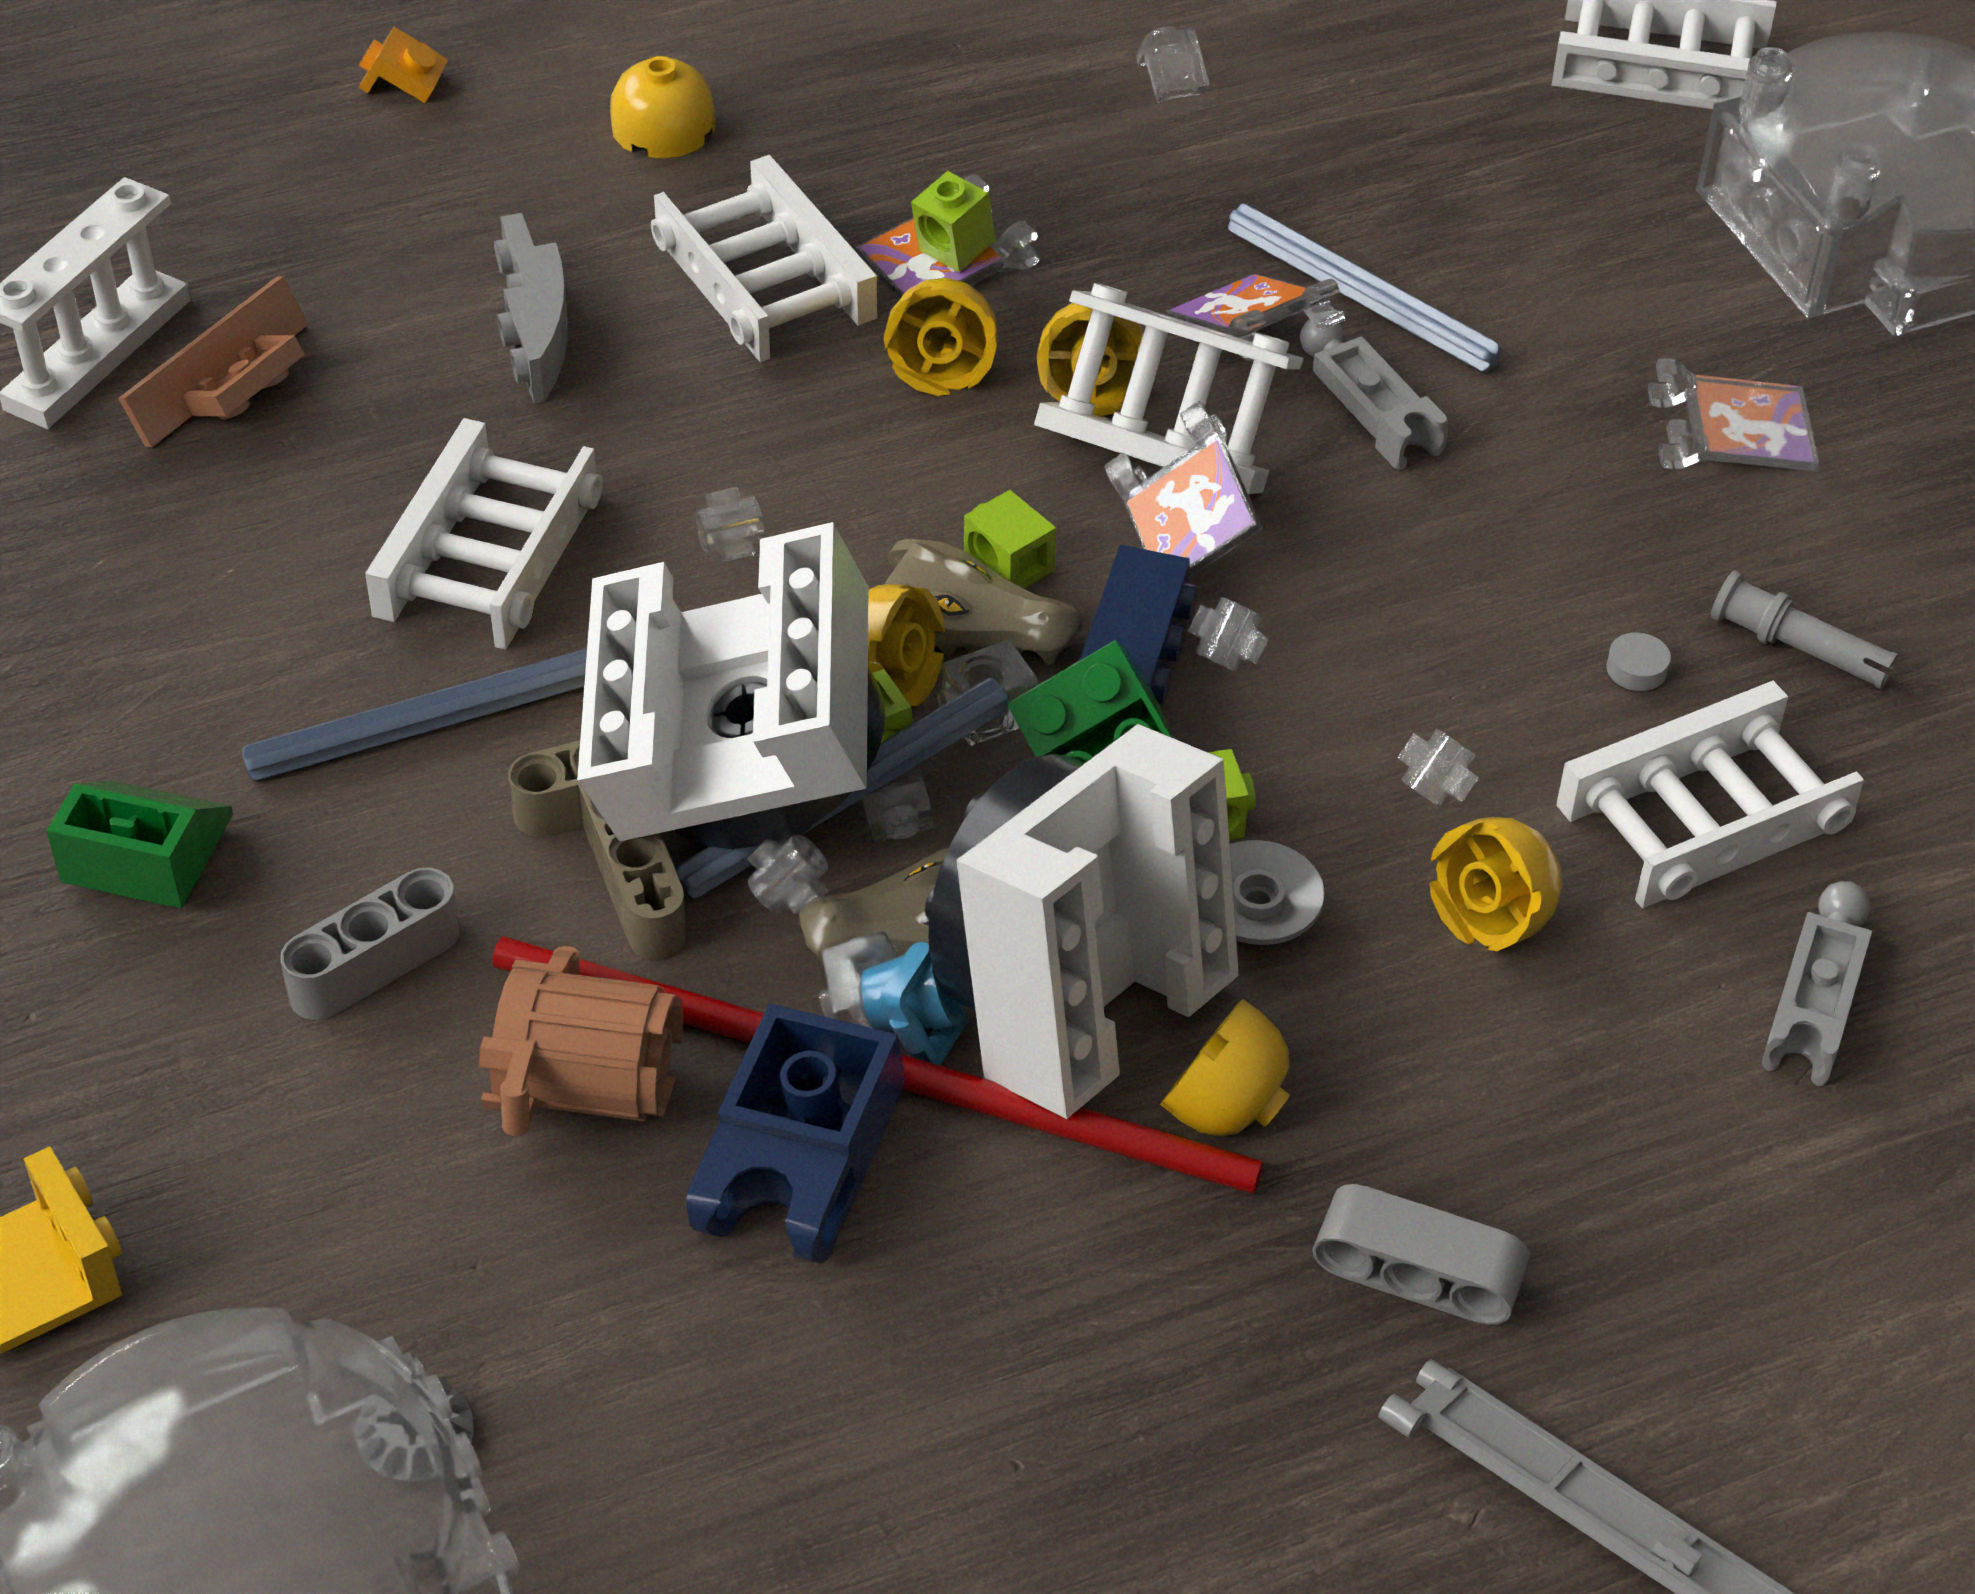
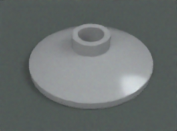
[1229,840,1324,945]

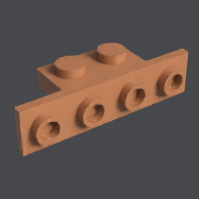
[118,276,309,447]

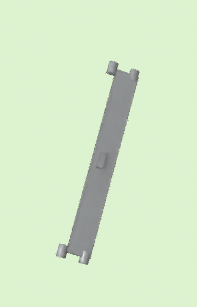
[1378,1359,1795,1594]

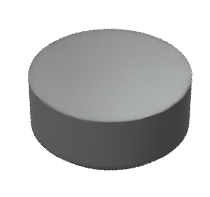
[1606,632,1671,691]

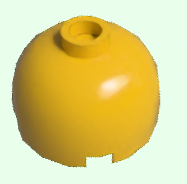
[610,56,716,159]
[883,278,999,396]
[1037,303,1144,416]
[868,584,945,706]
[1429,817,1562,951]
[1160,998,1290,1137]

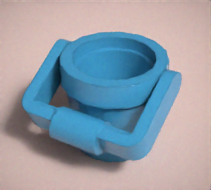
[861,942,969,1065]

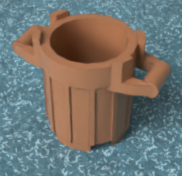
[479,946,683,1136]

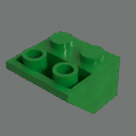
[1006,640,1175,763]
[46,781,233,909]

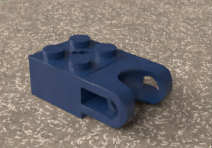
[686,1003,906,1264]

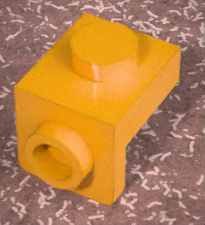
[359,26,449,103]

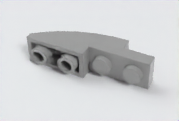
[494,213,568,404]

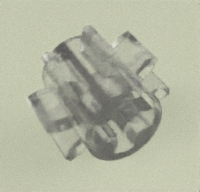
[694,487,765,563]
[1188,597,1269,672]
[1397,728,1479,807]
[748,834,829,915]

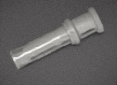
[1710,570,1898,690]

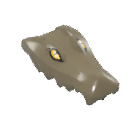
[884,539,1082,665]
[799,848,949,969]

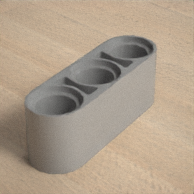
[280,868,460,1020]
[1312,1184,1530,1325]

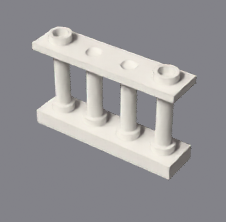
[1551,0,1777,116]
[651,155,877,362]
[0,177,191,429]
[1034,283,1303,494]
[365,418,603,650]
[1556,680,1864,909]

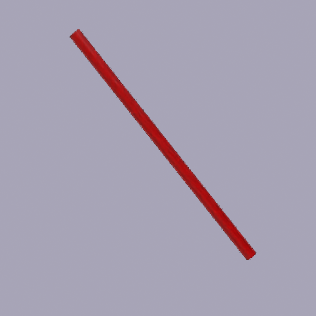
[492,936,1264,1195]

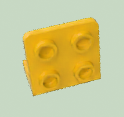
[0,1146,123,1354]

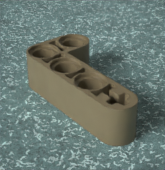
[508,740,687,961]

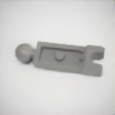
[1300,315,1448,470]
[1761,881,1872,1086]

